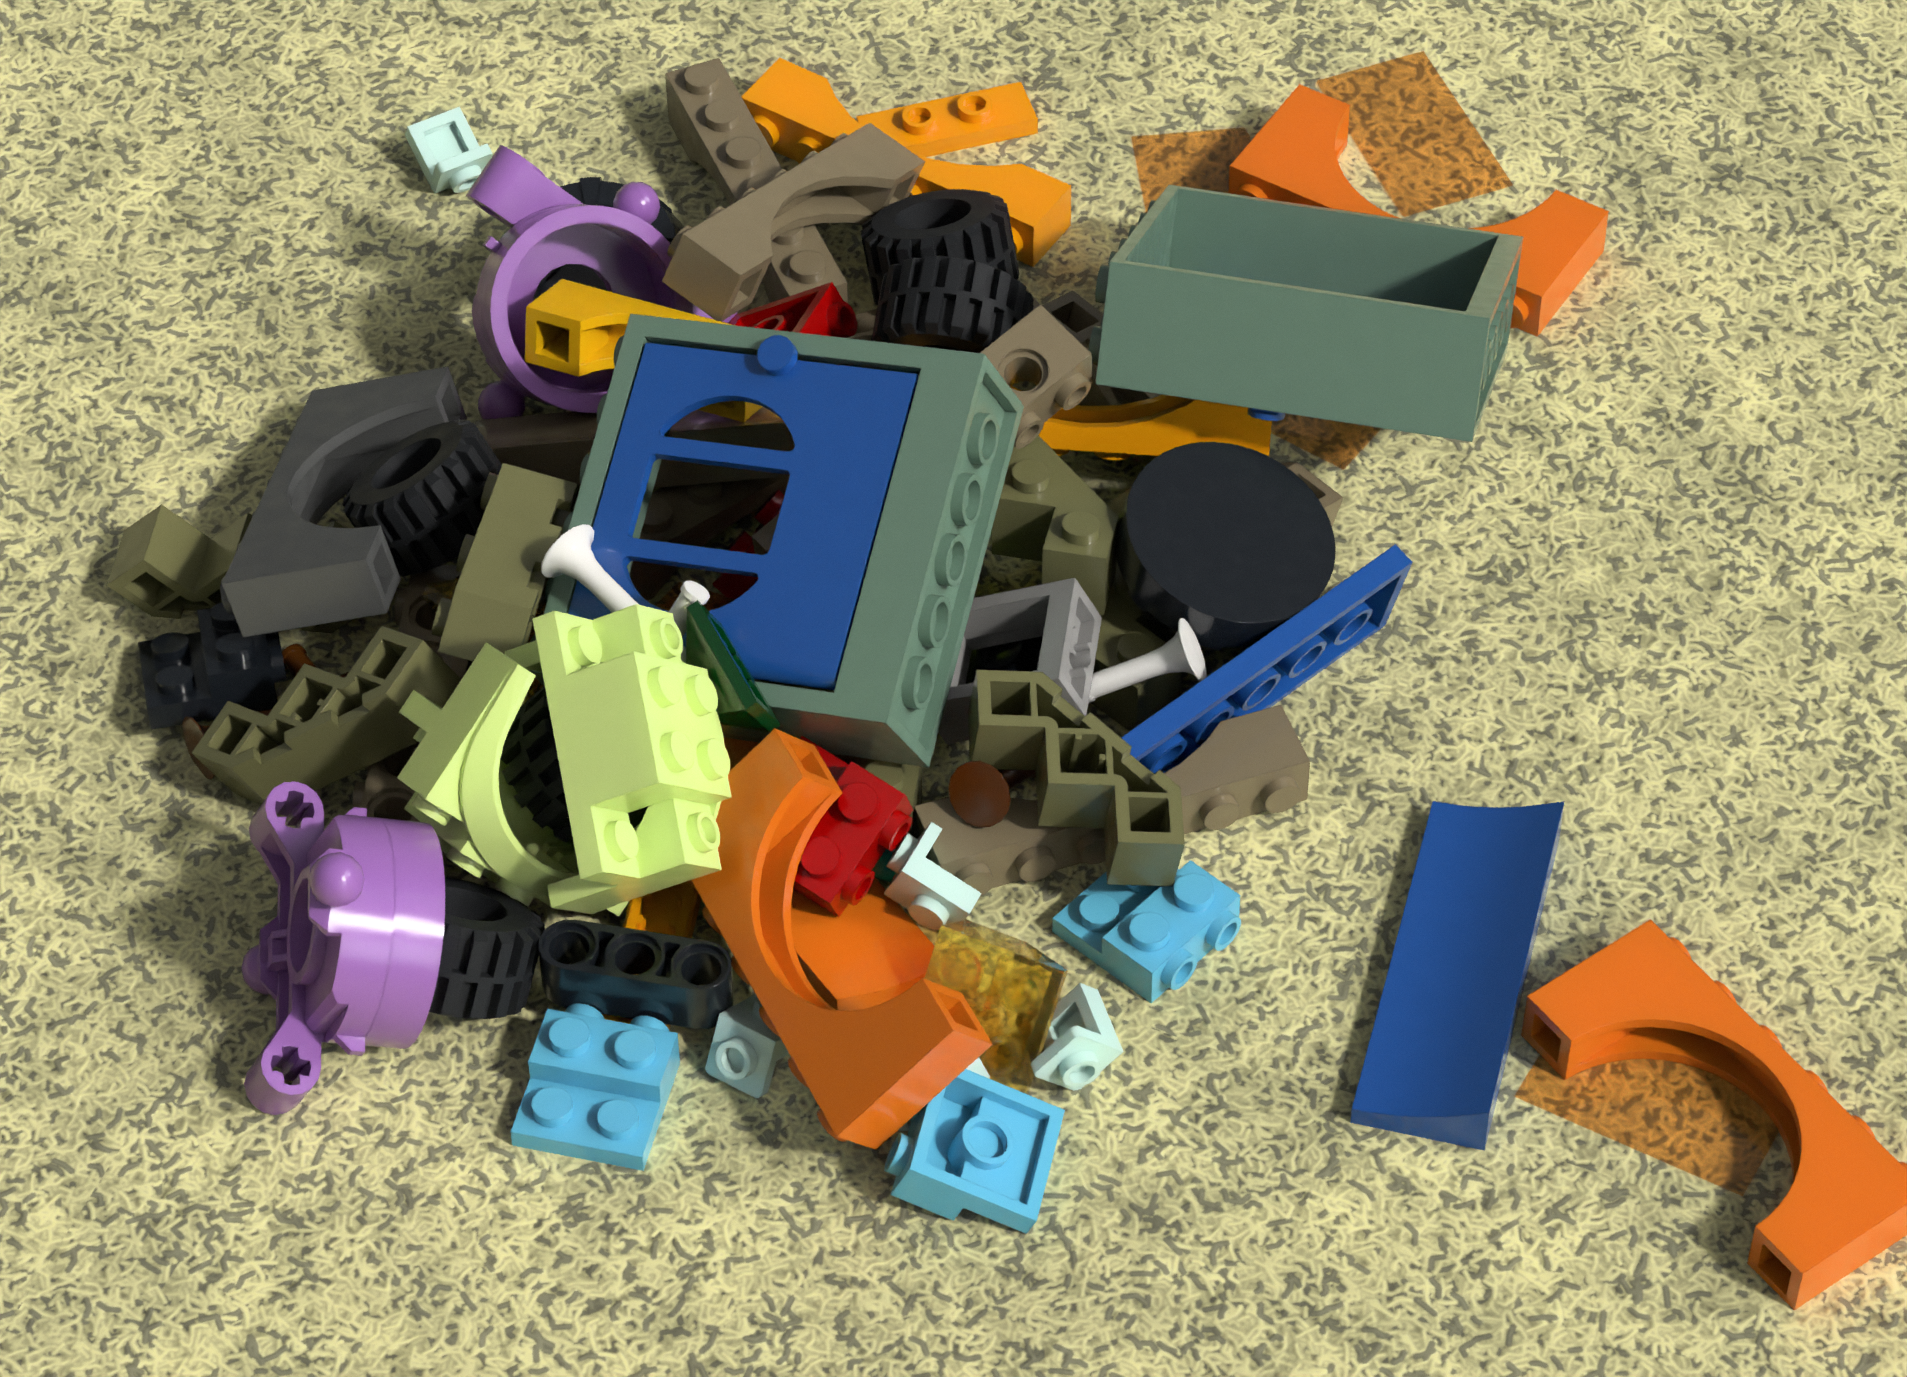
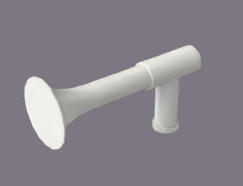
[541,524,710,663]
[1089,618,1207,703]

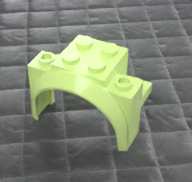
[505,604,732,914]
[397,642,640,916]

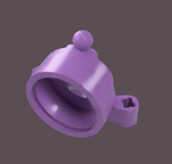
[466,145,738,420]
[241,781,445,1115]

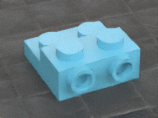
[1052,860,1241,1003]
[510,1003,680,1171]
[884,1069,1065,1234]

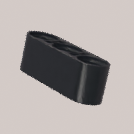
[538,920,733,1029]

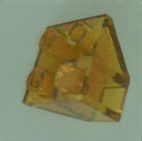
[924,919,1068,1094]

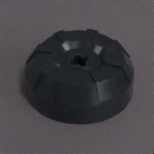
[1114,442,1336,651]

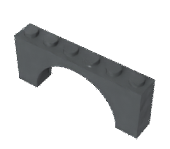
[220,366,467,637]

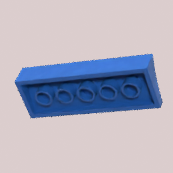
[1121,544,1413,774]
[1350,801,1564,1151]

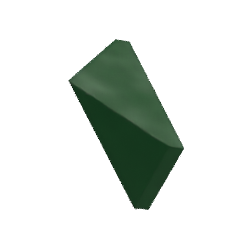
[686,600,780,732]

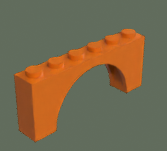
[1228,84,1609,337]
[687,728,993,1150]
[1521,919,1907,1310]

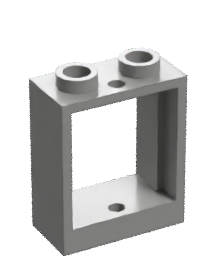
[938,578,1102,744]

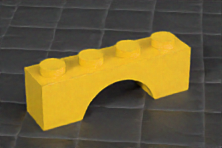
[525,279,763,423]

